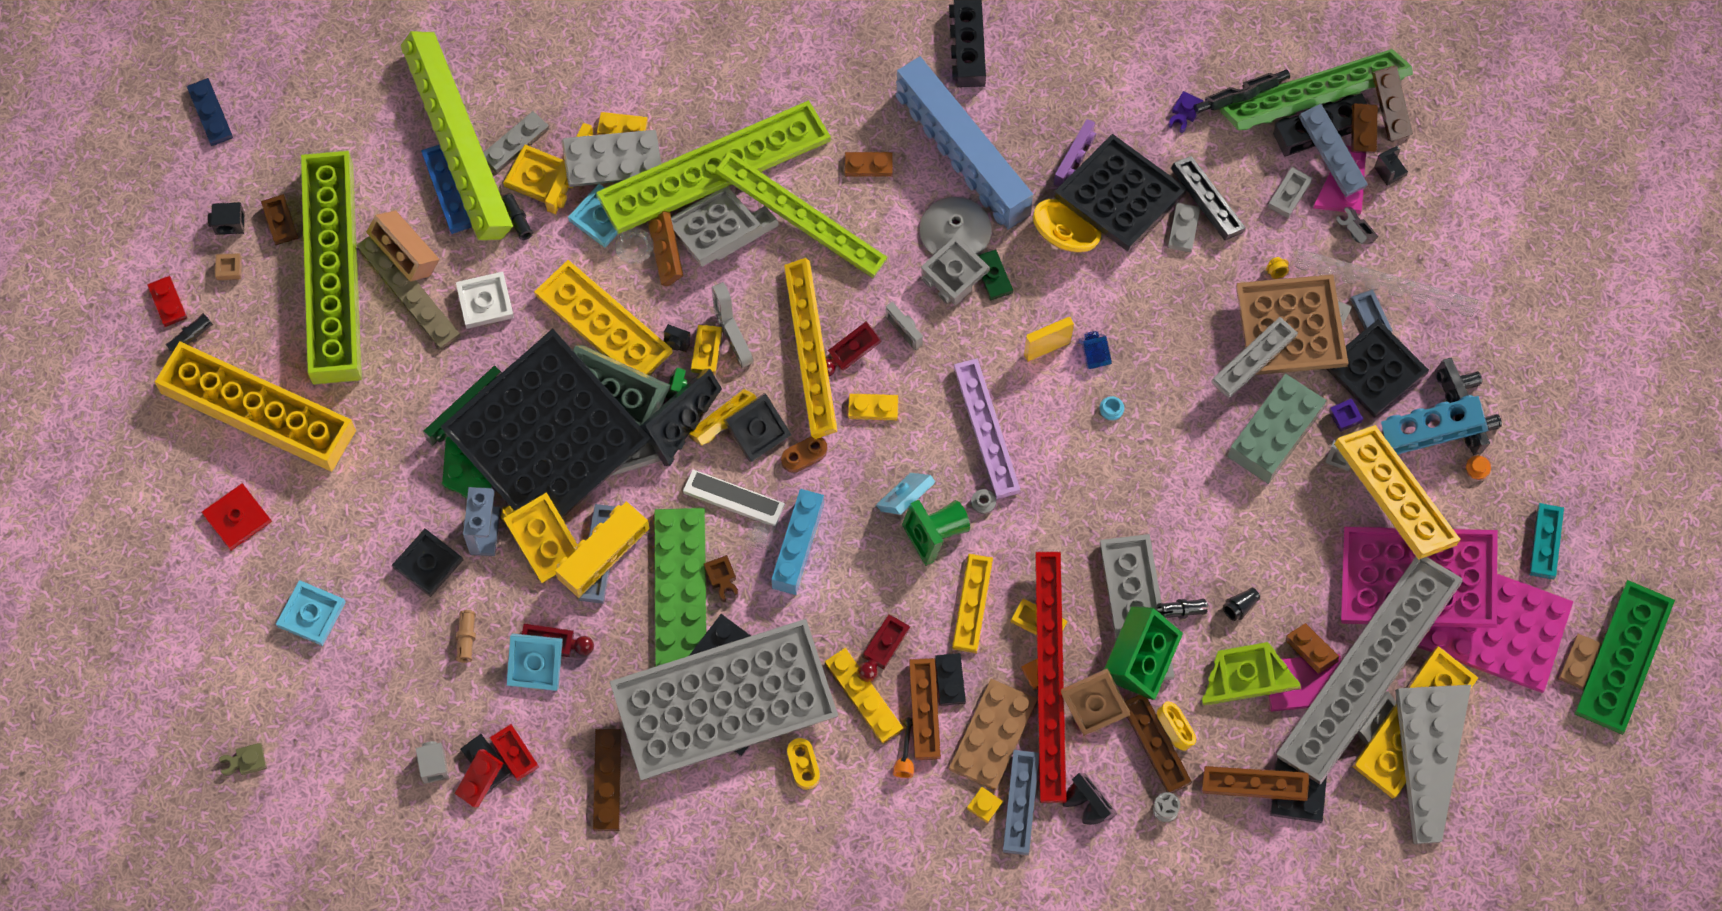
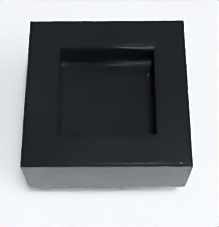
[664,324,690,352]

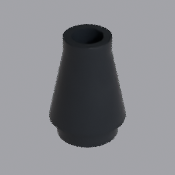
[1223,587,1260,621]

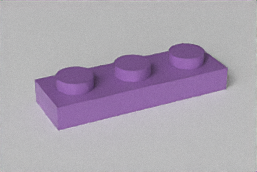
[1054,119,1097,187]

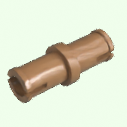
[456,610,476,663]

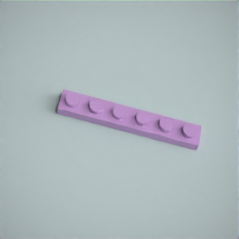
[954,358,1020,499]

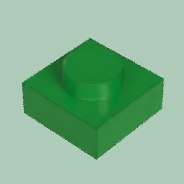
[666,368,687,399]

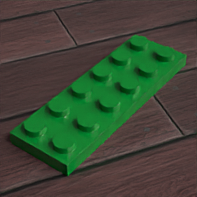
[1574,580,1675,735]

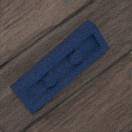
[186,78,233,147]

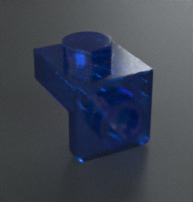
[1078,331,1112,369]

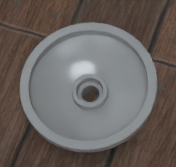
[920,197,991,255]

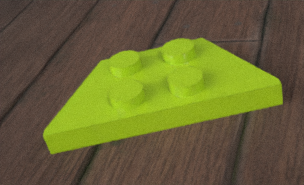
[1202,642,1301,705]

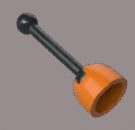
[893,717,914,778]

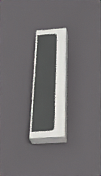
[683,470,785,528]

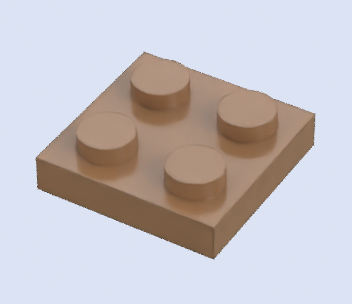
[1061,669,1130,736]

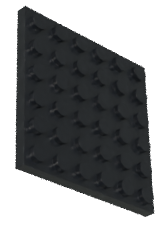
[440,328,651,518]

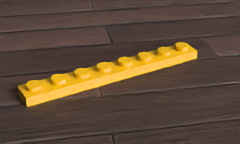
[784,258,837,439]

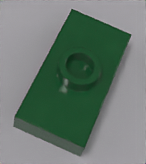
[977,249,1013,301]

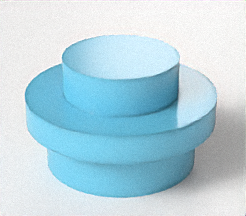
[1100,396,1124,420]

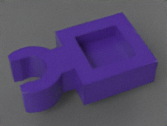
[1168,91,1204,133]

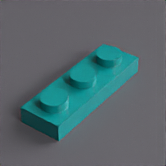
[1529,503,1564,580]

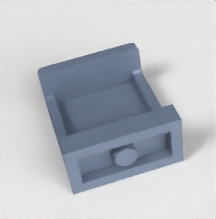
[463,487,500,556]

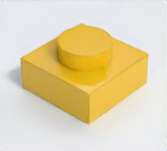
[967,787,1003,823]

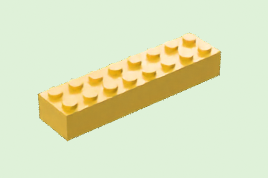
[155,341,356,472]

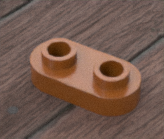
[781,436,828,473]

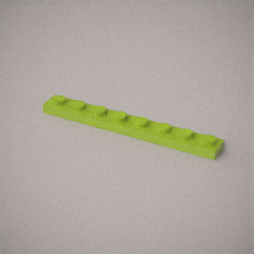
[715,151,888,278]

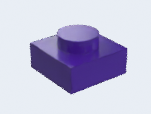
[1329,399,1363,432]

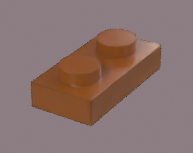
[845,152,893,177]
[1286,623,1339,674]

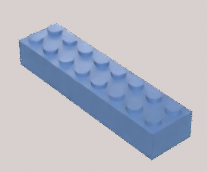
[896,56,1033,230]

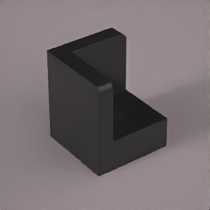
[1374,145,1408,186]

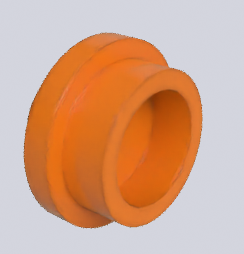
[1466,455,1491,480]

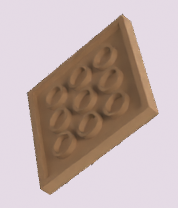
[1236,274,1348,375]

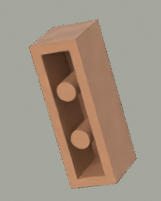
[366,210,440,282]

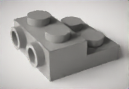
[921,235,990,306]

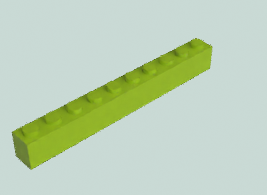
[400,31,513,240]

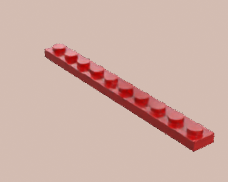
[1035,552,1066,803]

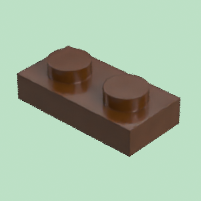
[1351,104,1378,154]
[261,194,299,246]

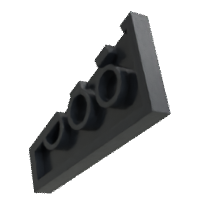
[640,369,722,466]

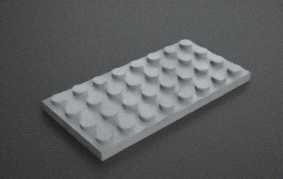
[610,619,838,781]

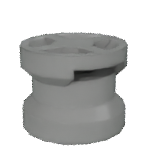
[1153,792,1180,822]

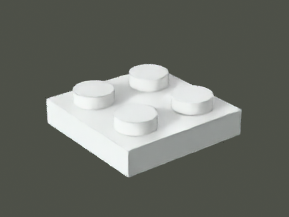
[456,272,514,329]

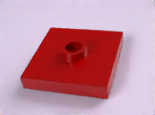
[201,483,272,551]

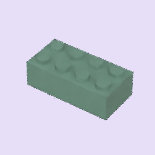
[573,345,671,425]
[1228,373,1327,484]

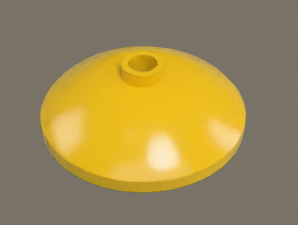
[1033,199,1101,253]

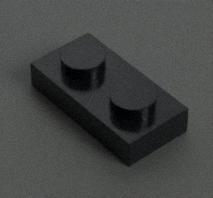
[935,653,966,706]
[460,734,512,790]

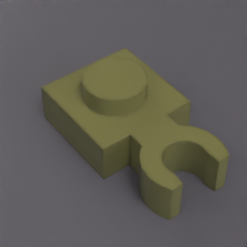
[219,743,267,776]

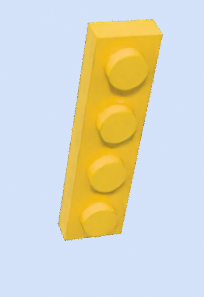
[545,123,593,214]
[825,647,904,744]

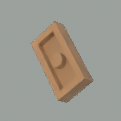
[1559,633,1602,689]

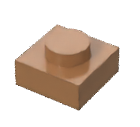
[215,253,242,280]

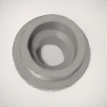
[971,489,996,514]

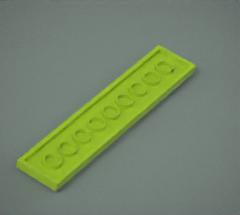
[597,100,831,234]

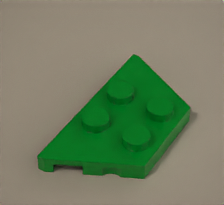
[442,437,493,498]

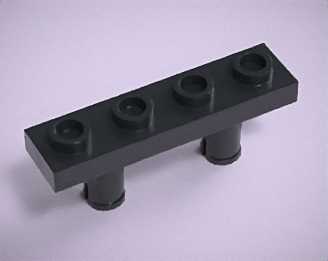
[1435,357,1502,456]

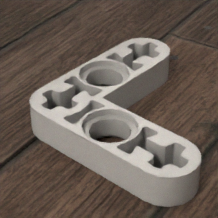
[711,282,754,368]

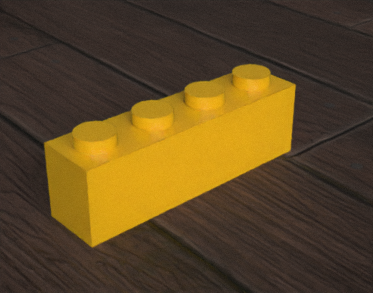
[555,501,649,598]

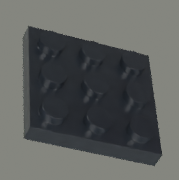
[1326,319,1429,418]

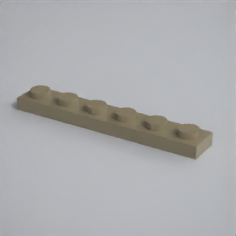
[356,236,461,350]

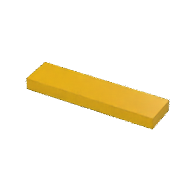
[952,553,993,654]

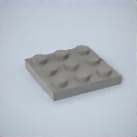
[671,186,763,267]

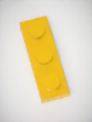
[689,389,757,446]

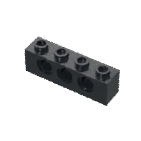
[949,0,986,87]
[1273,93,1367,157]

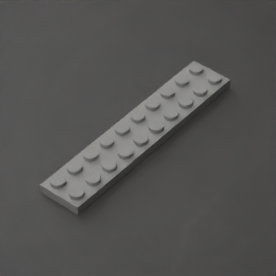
[1276,557,1463,785]

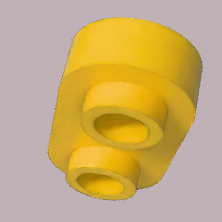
[1157,701,1196,751]
[787,738,820,790]

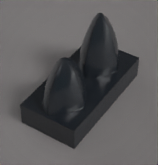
[1063,773,1117,825]

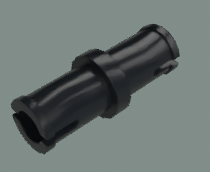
[502,194,534,240]
[165,313,213,353]
[1156,598,1208,619]

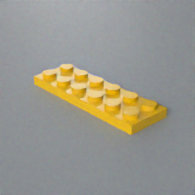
[534,260,673,375]
[1334,425,1460,560]
[1352,646,1478,799]

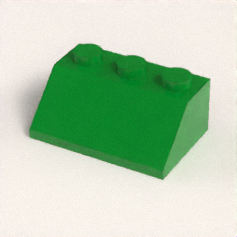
[1104,607,1183,700]

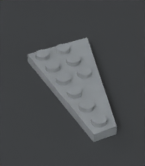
[1395,685,1471,844]

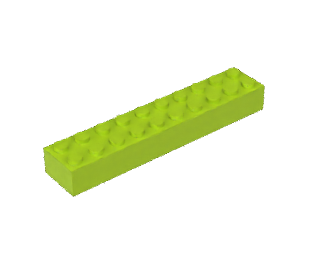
[301,151,362,385]

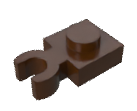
[704,555,739,603]

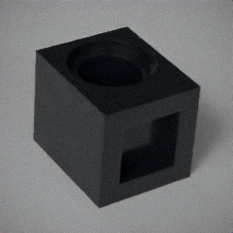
[207,202,245,235]

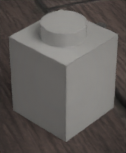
[416,741,449,784]

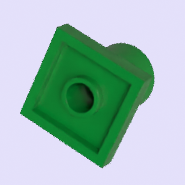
[902,500,970,566]

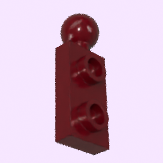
[826,321,882,377]
[857,614,911,682]
[521,624,594,658]

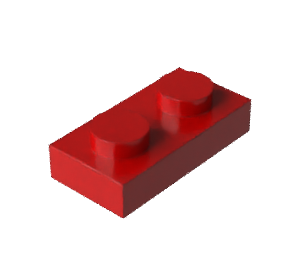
[147,275,187,327]
[489,724,539,781]
[454,749,503,807]

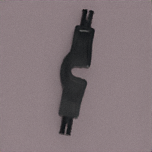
[1193,69,1290,114]

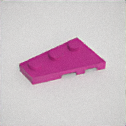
[1313,145,1366,214]

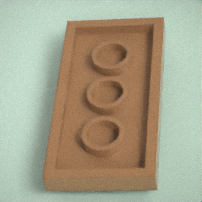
[949,679,1038,791]

